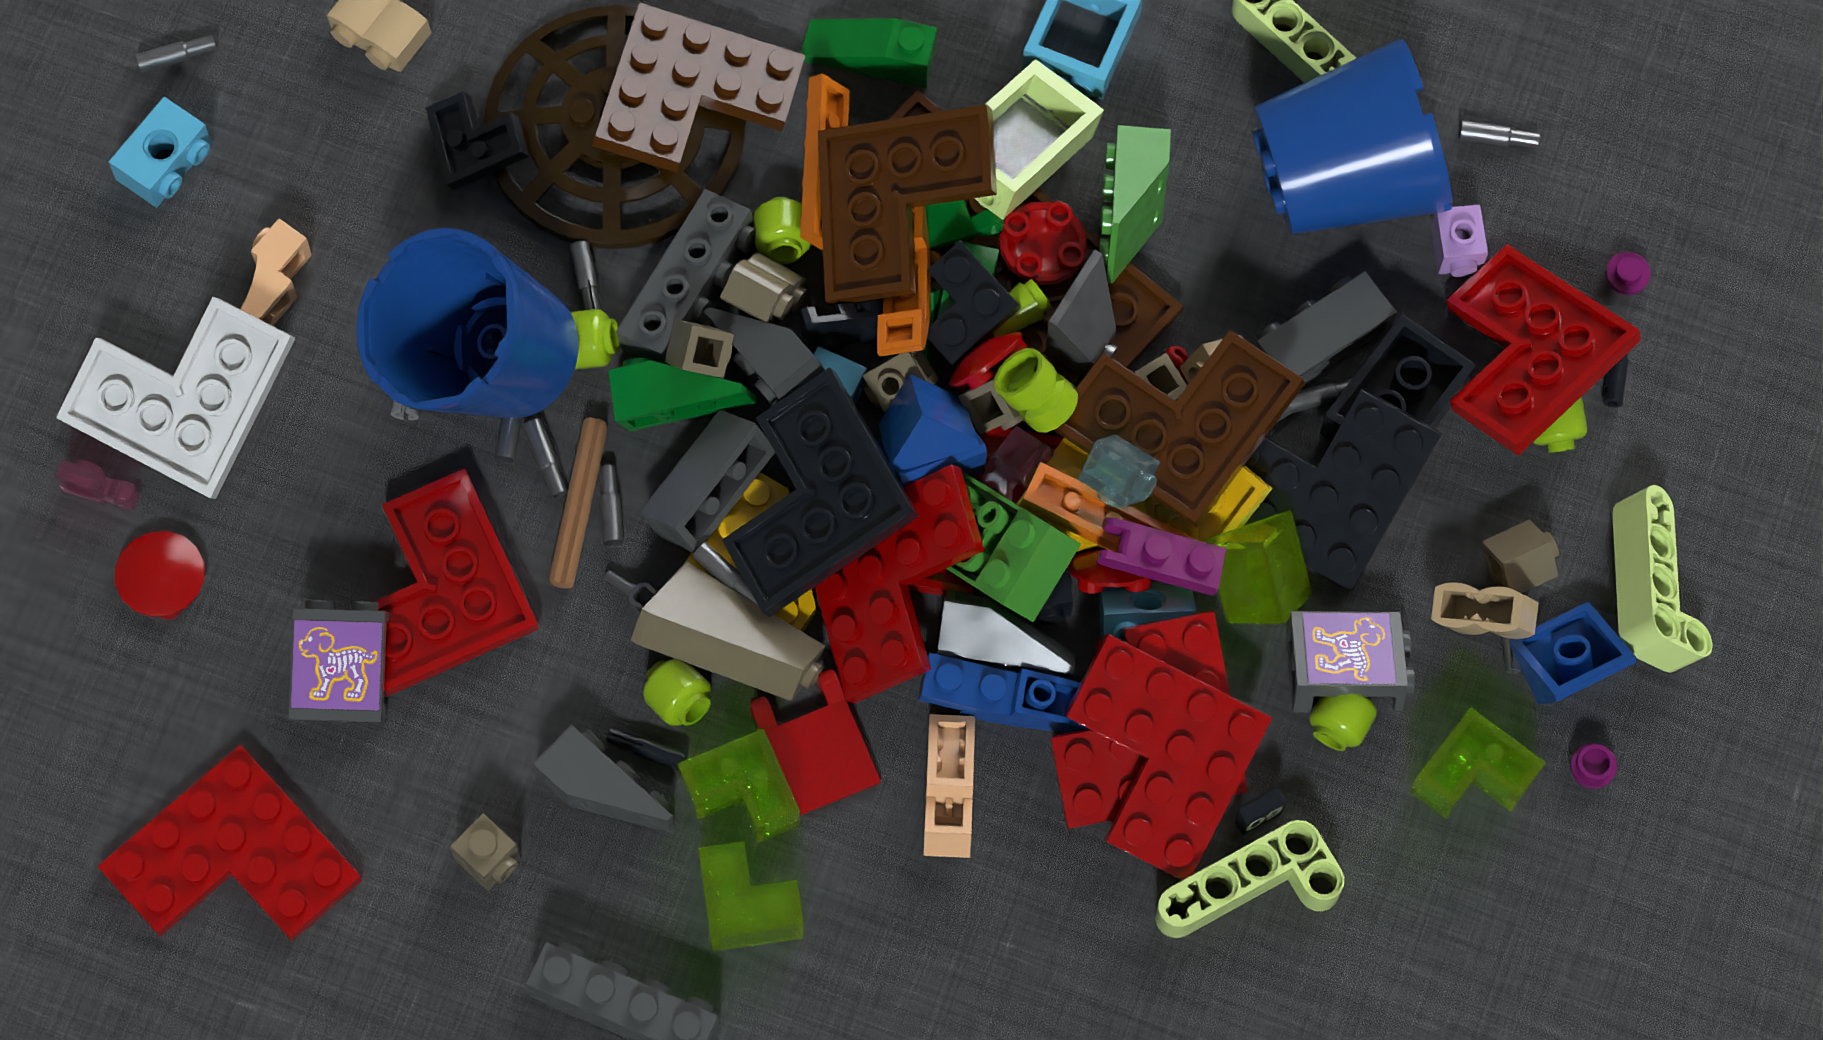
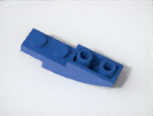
[918,652,1089,733]

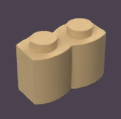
[327,0,431,72]
[1431,582,1539,639]

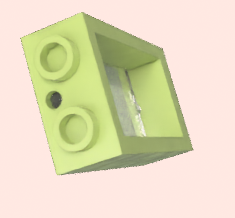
[974,59,1104,220]

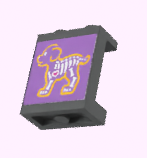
[288,600,390,723]
[1287,611,1415,713]

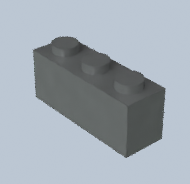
[1256,272,1397,385]
[640,410,775,553]

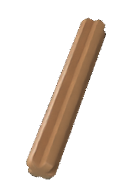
[549,417,608,589]

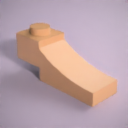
[241,218,312,326]
[924,714,975,858]

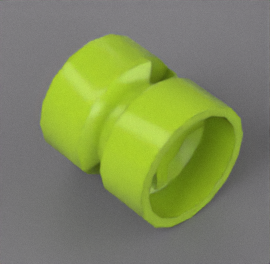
[994,348,1078,432]

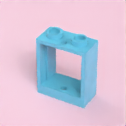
[1022,0,1143,100]

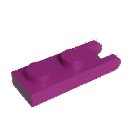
[1097,517,1226,596]

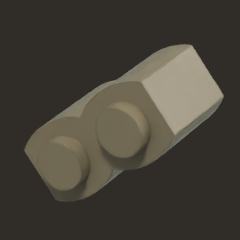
[720,253,808,324]

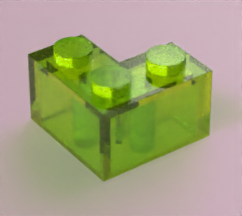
[1410,707,1546,819]
[678,729,801,843]
[698,841,804,951]

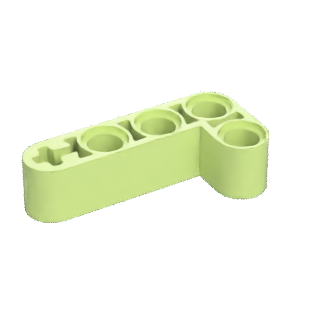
[1231,0,1357,83]
[1613,485,1713,673]
[1155,820,1344,938]

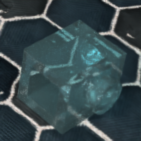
[1078,434,1160,508]

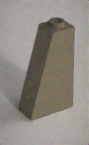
[631,562,825,701]

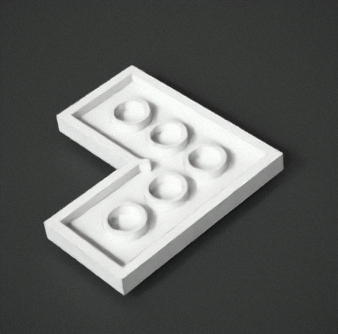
[56,297,295,499]

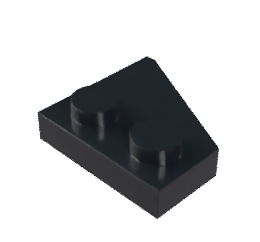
[801,300,883,355]

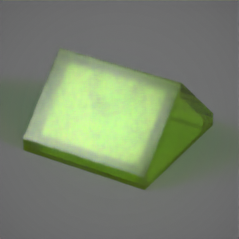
[1204,510,1312,624]

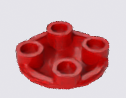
[999,201,1087,285]
[948,332,1028,392]
[115,531,206,620]
[1068,547,1151,594]

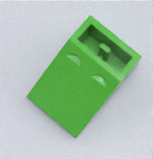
[1099,125,1171,284]
[946,472,1081,622]

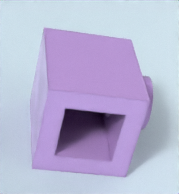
[1431,204,1488,277]

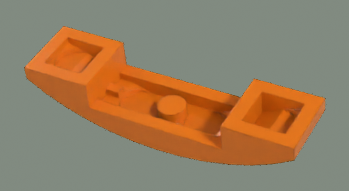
[877,206,931,357]

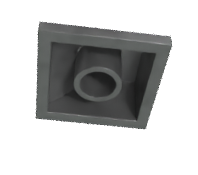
[1045,250,1118,377]

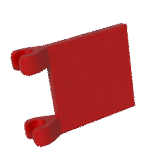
[750,669,881,818]

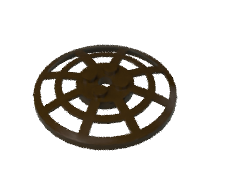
[483,5,746,249]

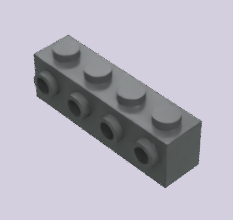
[616,189,755,366]
[526,942,720,1040]

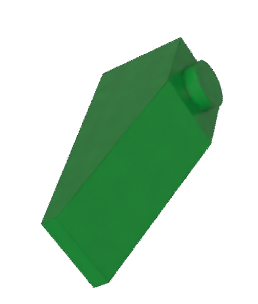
[801,18,937,88]
[608,358,756,432]

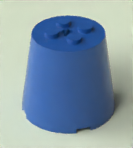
[1251,39,1453,235]
[356,228,579,418]

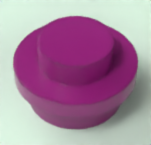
[1605,252,1651,295]
[1570,743,1617,789]

